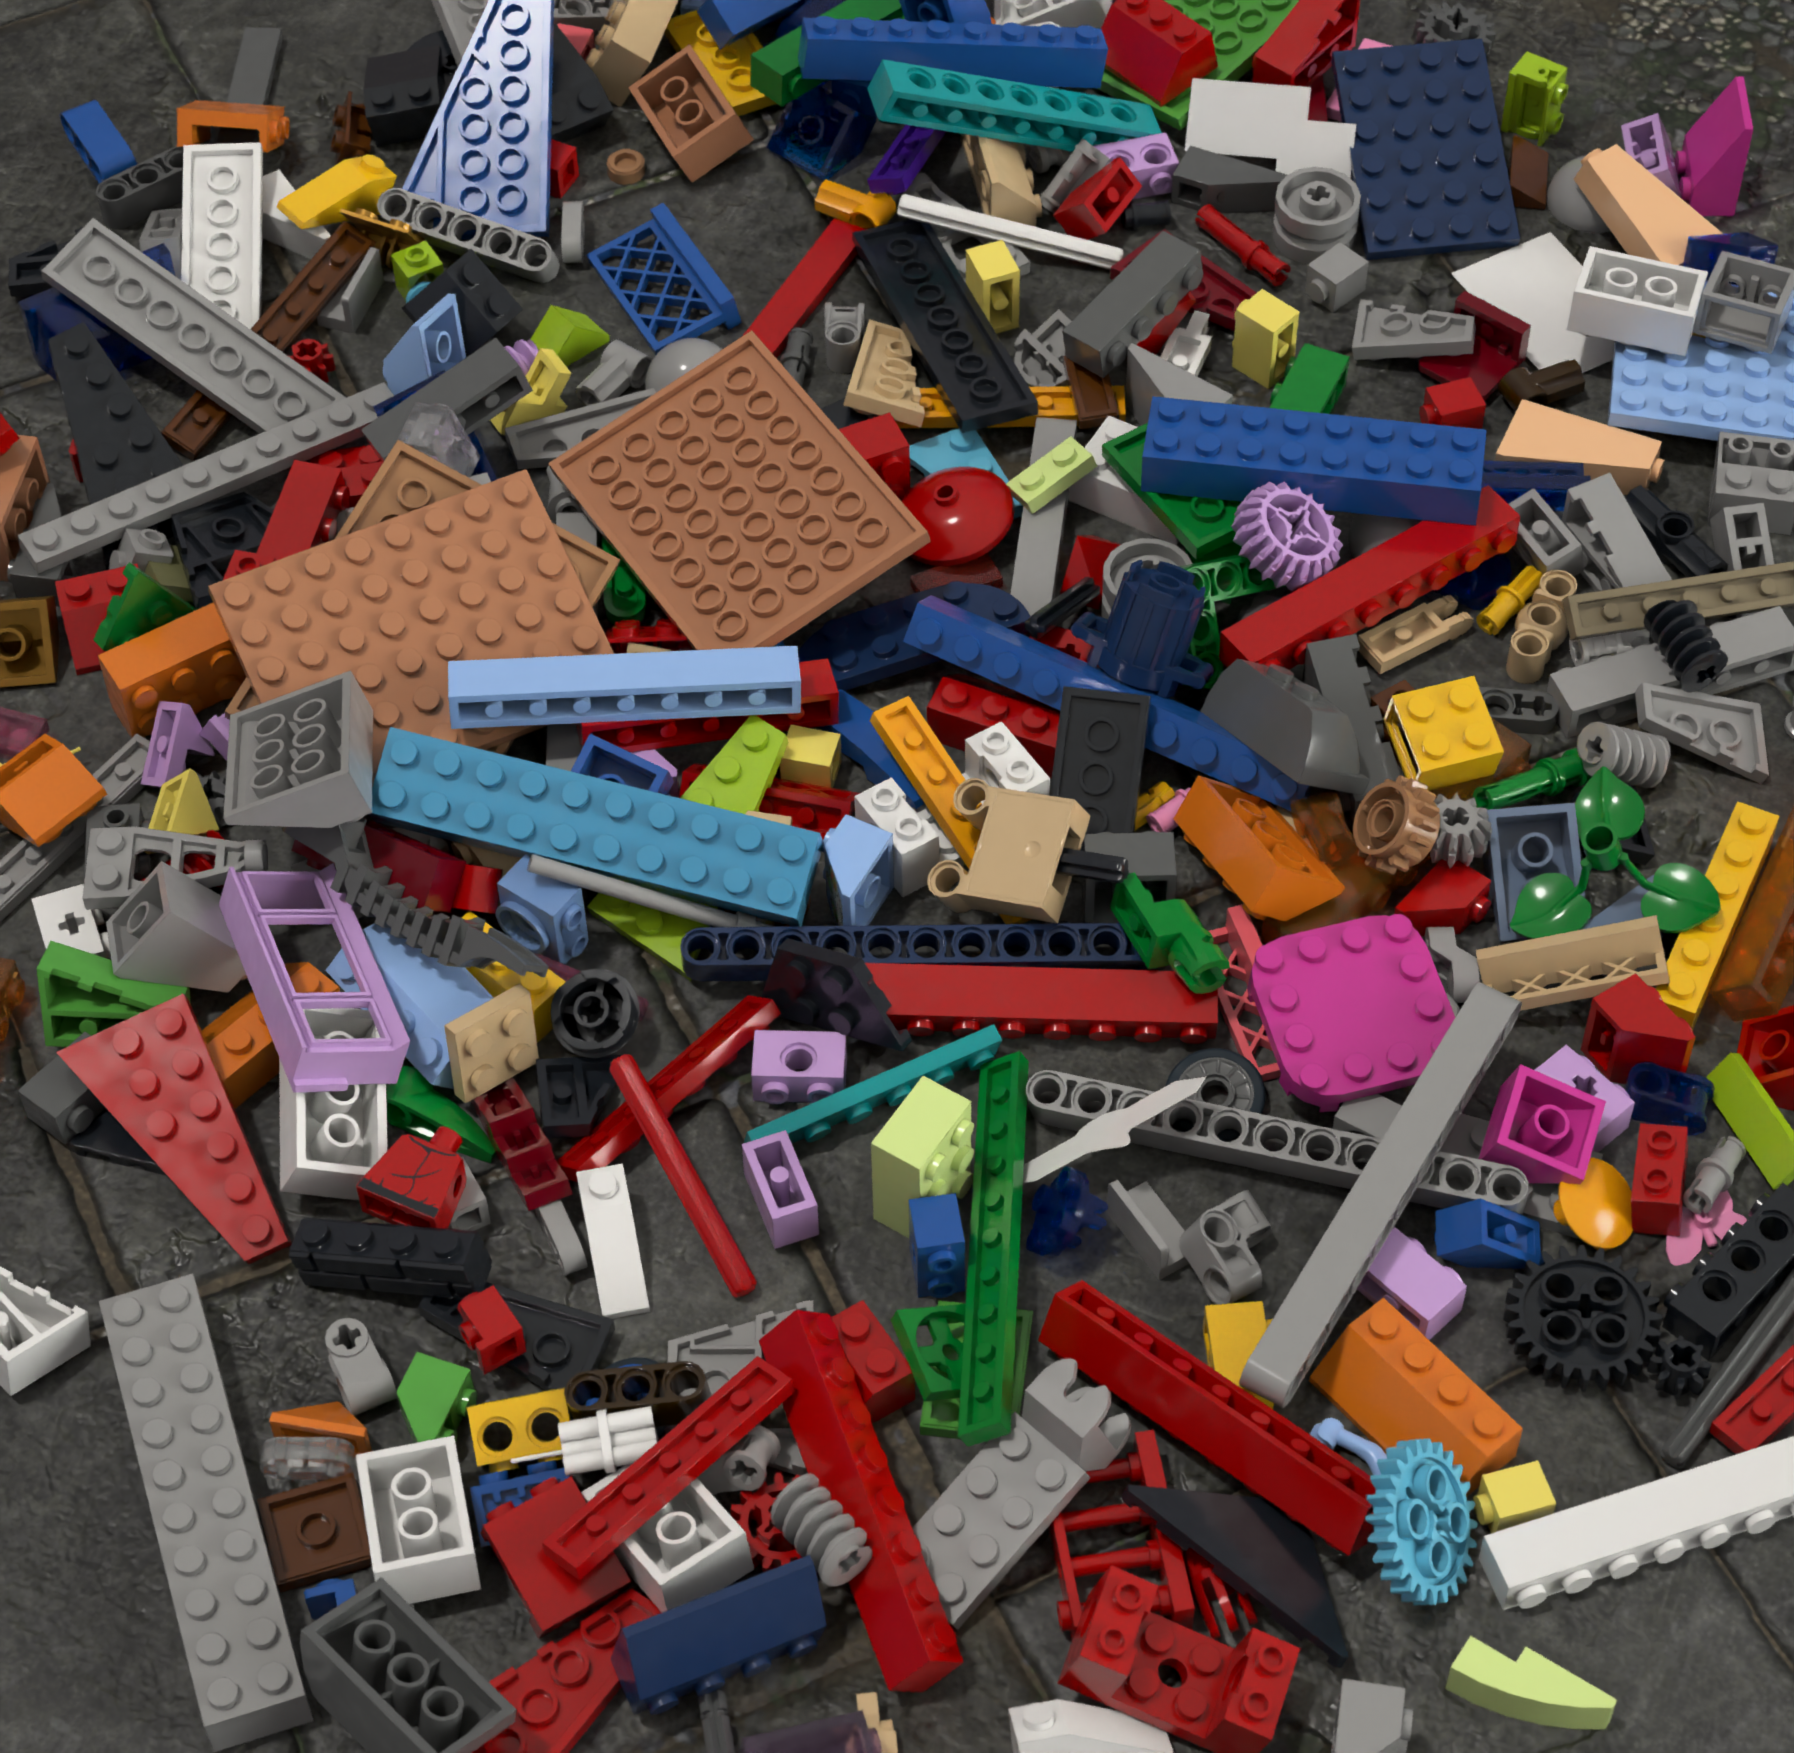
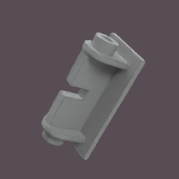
[1040,138,1111,213]

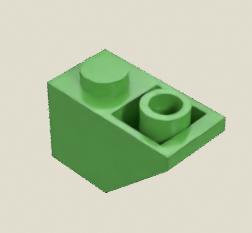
[396,1352,477,1444]

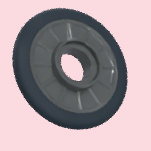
[1166,1048,1266,1142]

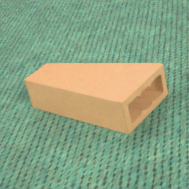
[1574,144,1726,268]
[1491,399,1665,495]

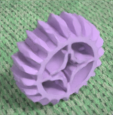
[1231,481,1343,592]

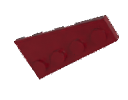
[1110,229,1257,331]

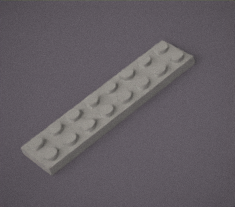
[42,218,346,434]

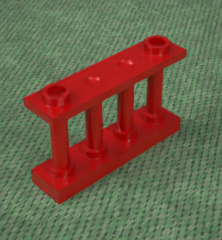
[1048,1430,1195,1640]

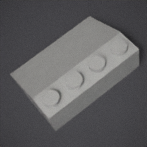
[223,670,373,828]

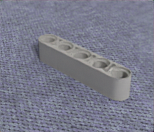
[377,188,560,283]

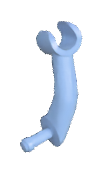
[1310,1418,1387,1475]

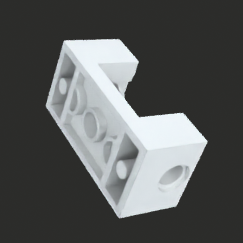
[854,721,1050,897]

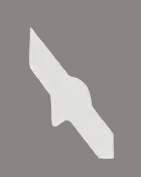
[1023,1077,1206,1183]

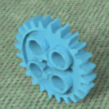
[1365,1438,1478,1605]

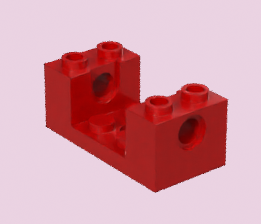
[1057,1565,1300,1753]

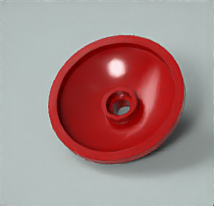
[901,467,1015,566]

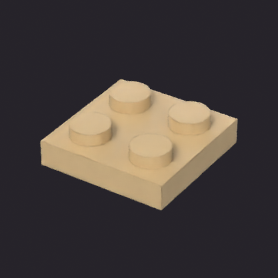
[444,984,539,1104]

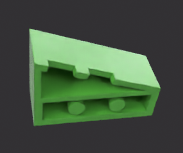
[36,941,191,1047]

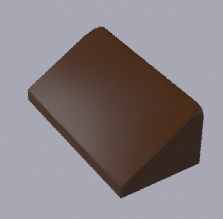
[1509,135,1549,209]

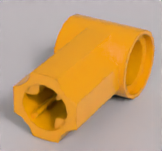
[814,179,897,229]

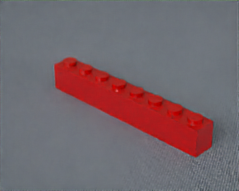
[1219,485,1521,670]
[865,963,1218,1044]
[1038,1280,1376,1556]
[758,1309,964,1692]

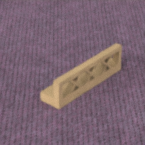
[1476,915,1670,1011]

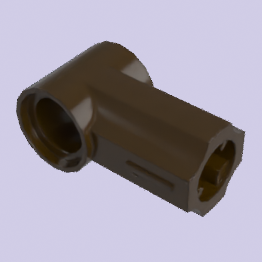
[1498,359,1585,413]

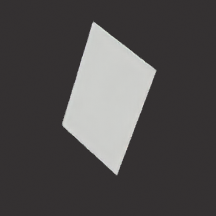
[1451,232,1614,373]

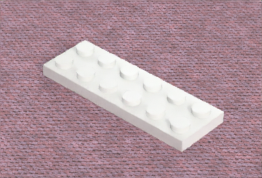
[181,142,263,329]

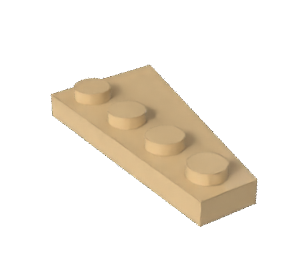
[843,319,925,427]

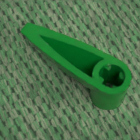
[386,1066,496,1163]

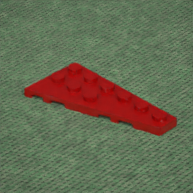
[56,994,292,1264]
[472,1588,662,1753]

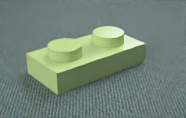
[1006,436,1097,514]

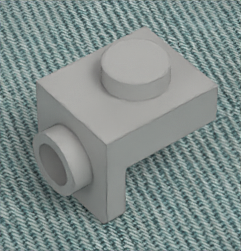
[109,528,174,572]

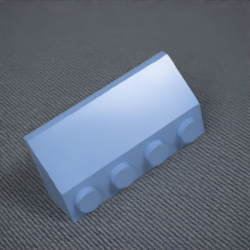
[325,923,494,1089]

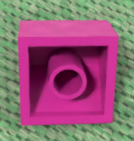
[1478,1064,1606,1184]

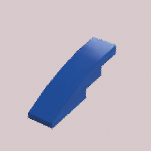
[819,689,925,809]

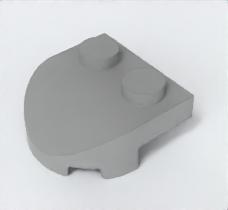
[1014,309,1072,387]

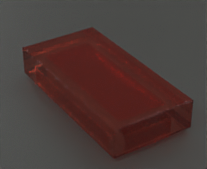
[910,553,1003,593]

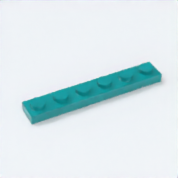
[743,1024,1002,1144]

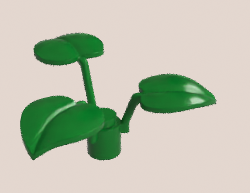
[1510,766,1721,939]

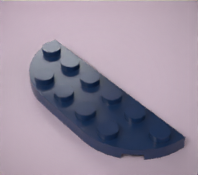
[798,581,1031,691]

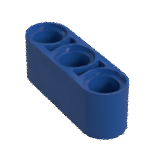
[60,100,137,183]

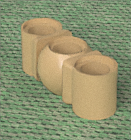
[1506,570,1578,684]

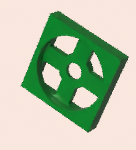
[890,1304,966,1402]

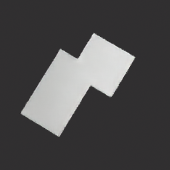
[1185,78,1356,178]

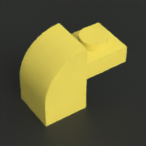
[490,348,572,435]

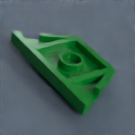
[93,562,197,652]

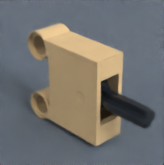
[927,778,1129,924]

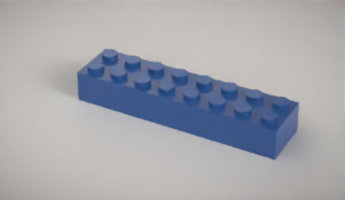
[1141,396,1487,526]

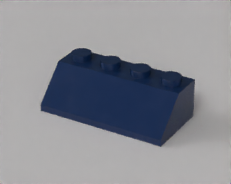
[610,1555,827,1715]

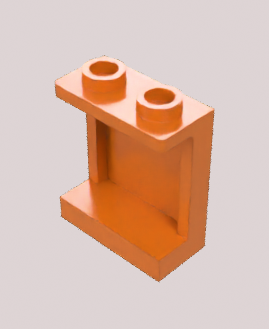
[177,100,290,153]

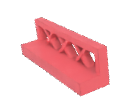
[1209,904,1281,1082]

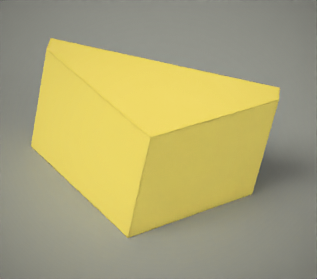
[144,768,219,854]

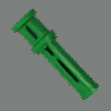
[1473,748,1592,810]

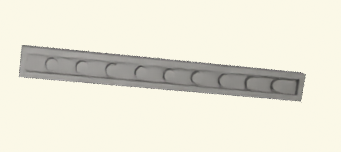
[17,382,399,574]

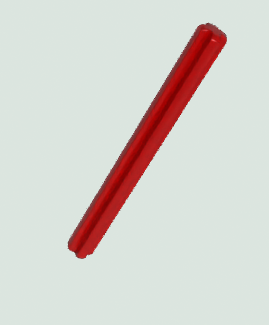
[610,1054,756,1298]

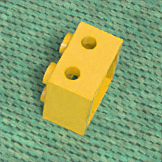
[1383,676,1504,791]

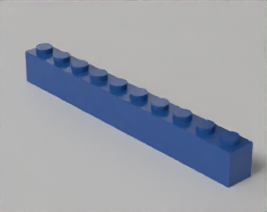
[903,595,1313,814]

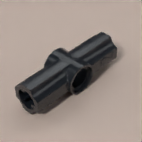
[1625,485,1728,578]

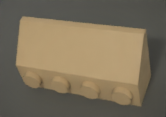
[960,133,1042,227]

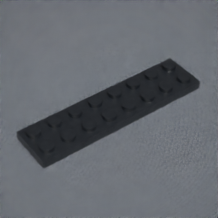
[852,219,1038,433]

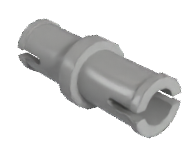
[1683,1136,1746,1214]

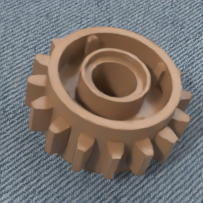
[1353,775,1440,875]

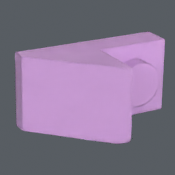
[141,701,215,789]

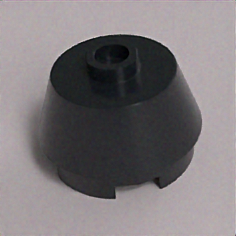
[551,969,640,1058]

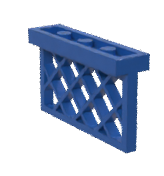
[586,203,742,356]

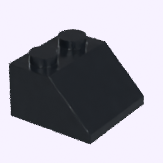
[402,249,523,358]

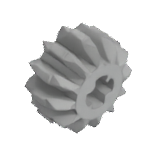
[1429,792,1492,868]

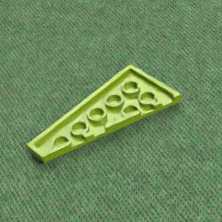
[587,715,789,981]

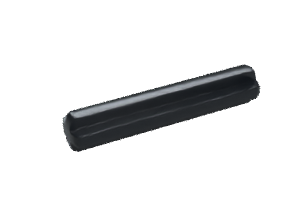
[1024,577,1100,639]

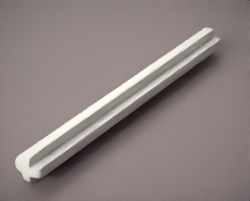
[897,194,1123,269]

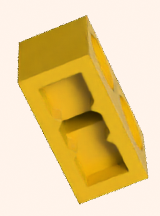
[467,1387,571,1473]

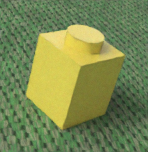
[779,725,842,788]
[1473,1461,1556,1533]

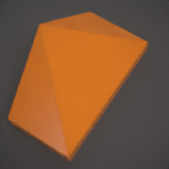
[269,1401,372,1457]

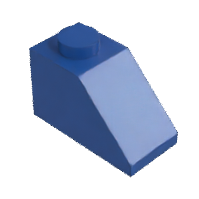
[1434,1198,1541,1269]

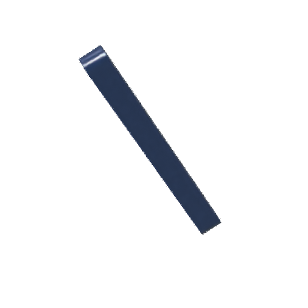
[680,923,1166,981]

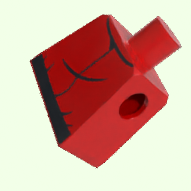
[356,1126,467,1229]

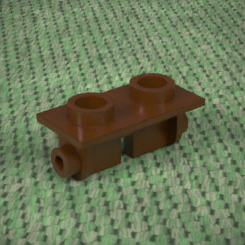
[330,91,371,165]

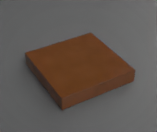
[257,1472,372,1593]

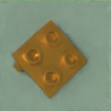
[340,208,425,269]

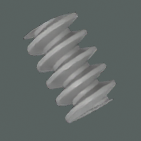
[1577,721,1671,788]
[770,1473,872,1587]

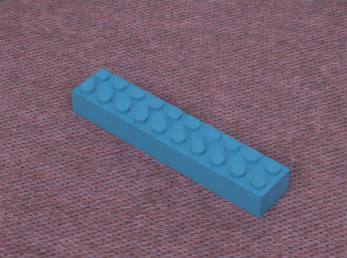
[368,727,823,926]

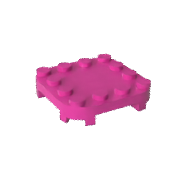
[1247,914,1455,1112]

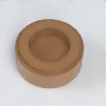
[607,149,645,185]

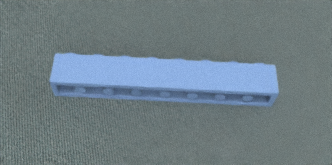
[448,646,801,729]

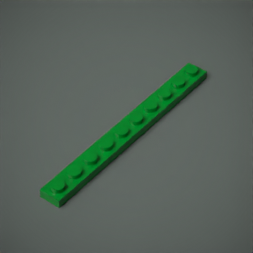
[958,1050,1029,1447]

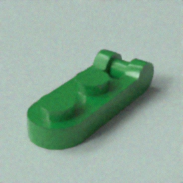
[603,537,647,625]

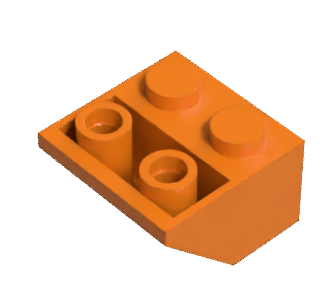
[0,734,107,847]

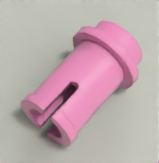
[1146,788,1191,832]

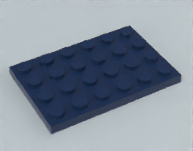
[1331,38,1520,260]

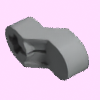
[1425,927,1480,1003]

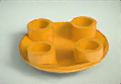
[1553,1157,1633,1252]

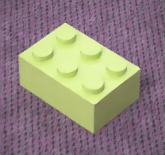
[871,1076,974,1238]

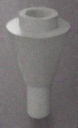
[546,466,583,522]

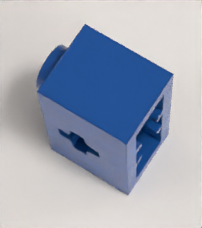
[908,1193,965,1298]

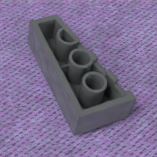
[1302,634,1400,828]

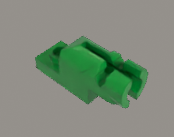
[1110,872,1230,994]

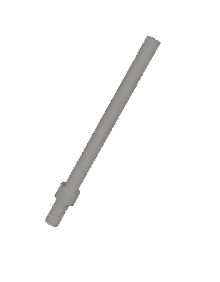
[527,854,775,927]

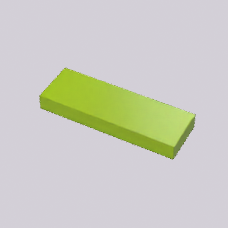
[1701,1053,1794,1190]

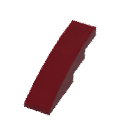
[471,1077,572,1211]

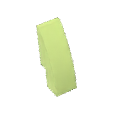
[1445,1636,1617,1729]

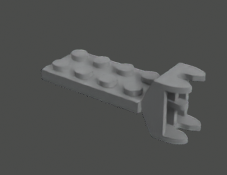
[912,1358,1131,1630]

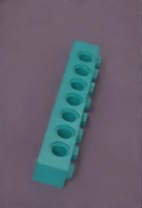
[867,59,1162,151]

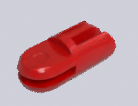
[1183,1547,1258,1639]

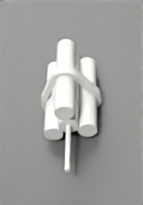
[511,1406,658,1476]

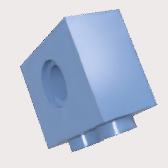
[496,854,589,969]

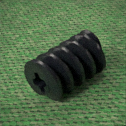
[1643,600,1728,693]

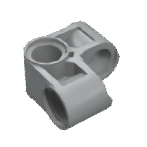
[1179,1190,1271,1305]

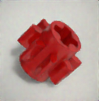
[288,339,336,383]

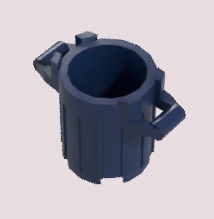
[1071,560,1214,698]

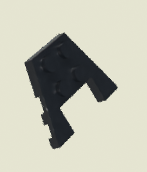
[171,491,274,610]

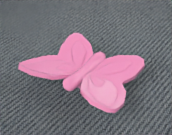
[1666,1190,1747,1266]

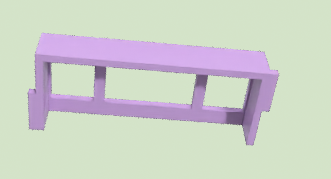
[219,863,410,1093]

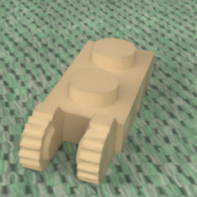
[1357,595,1474,674]

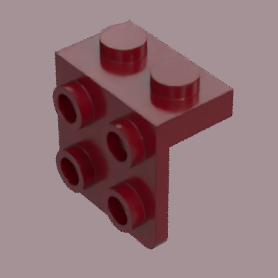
[1418,290,1531,401]

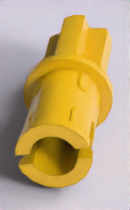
[1476,566,1543,635]

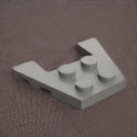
[665,1301,814,1476]

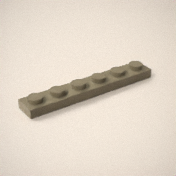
[1562,561,1794,641]

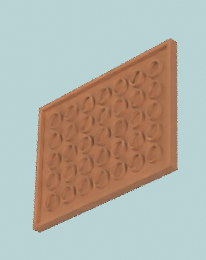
[548,330,931,650]
[208,469,614,787]

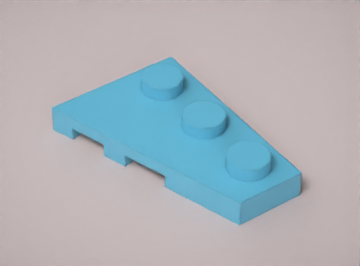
[910,428,1023,519]

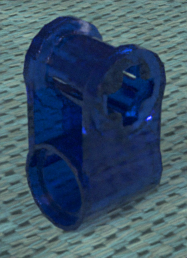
[1624,1062,1715,1135]

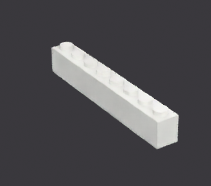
[1478,1436,1794,1610]

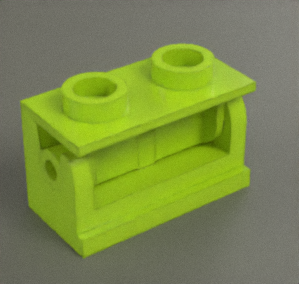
[1501,51,1569,147]

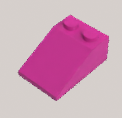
[1675,76,1753,216]

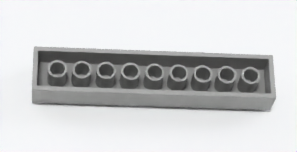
[99,1274,314,1752]

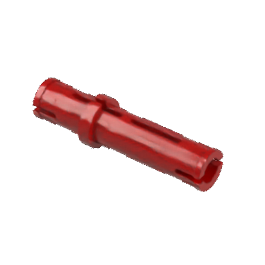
[1195,204,1291,286]

